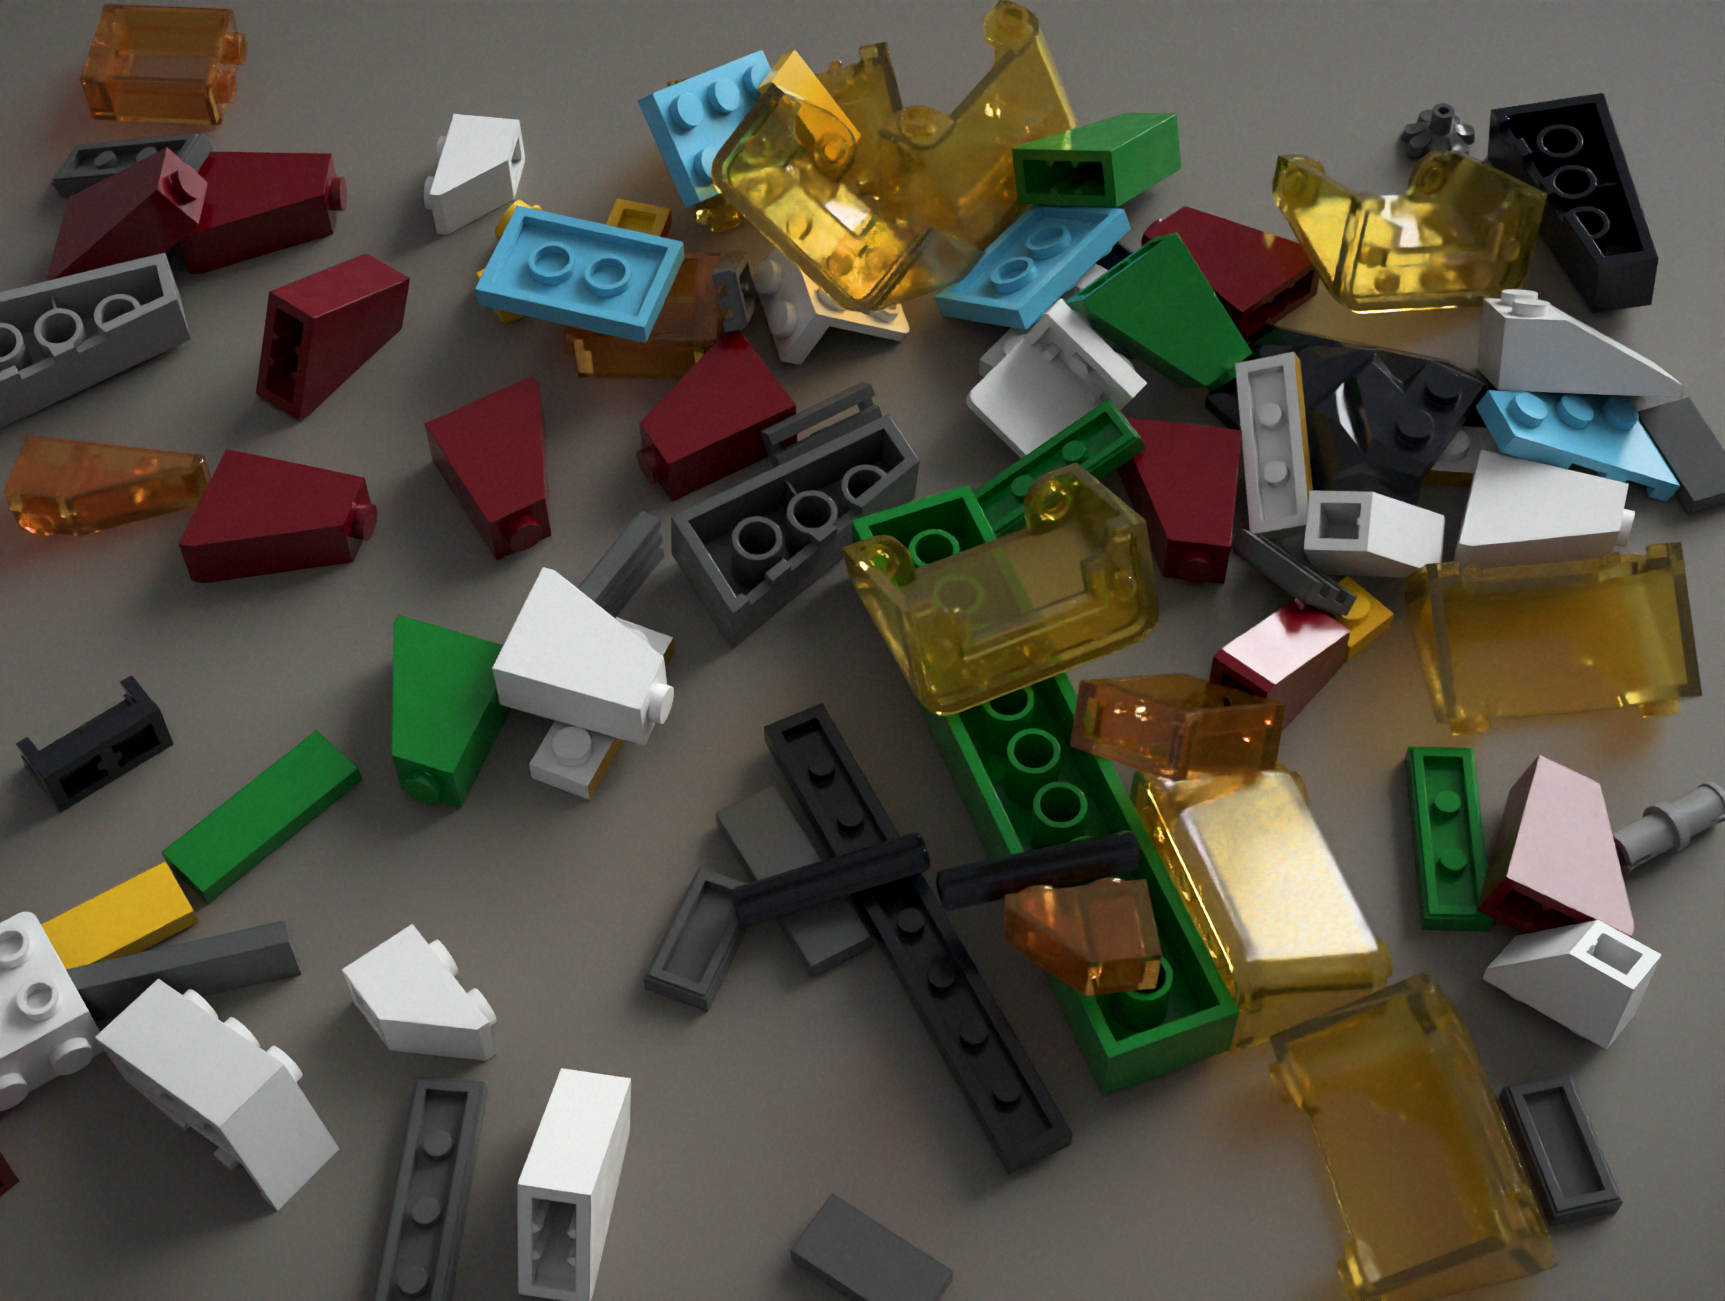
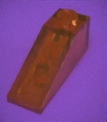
[3,435,212,536]

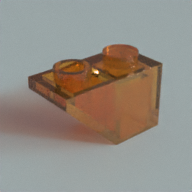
[1002,877,1162,996]

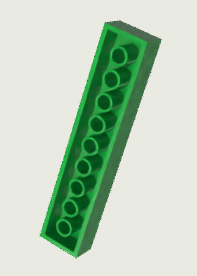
[852,485,1239,1096]

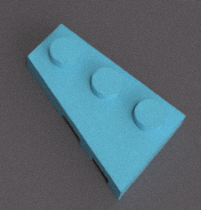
[1476,390,1680,502]

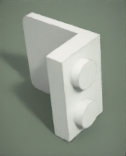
[753,230,910,365]
[966,298,1147,458]
[0,912,104,1111]

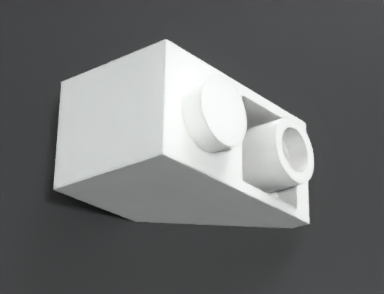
[424,114,525,235]
[1304,490,1445,579]
[1482,920,1661,1050]
[342,924,497,1061]

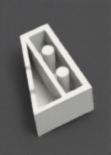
[95,979,340,1211]

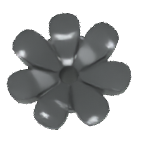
[1401,103,1475,169]

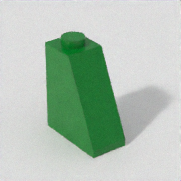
[1012,113,1182,208]
[1065,232,1252,391]
[392,615,512,808]

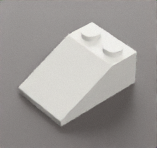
[1477,289,1684,398]

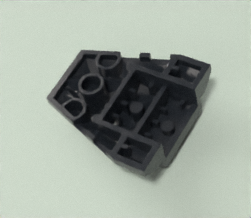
[1205,323,1497,506]

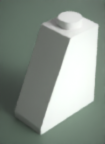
[1448,450,1635,584]
[492,567,674,746]
[517,1068,631,1301]

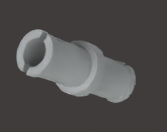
[1612,781,1725,875]

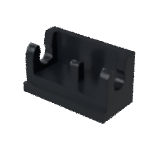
[16,675,174,813]

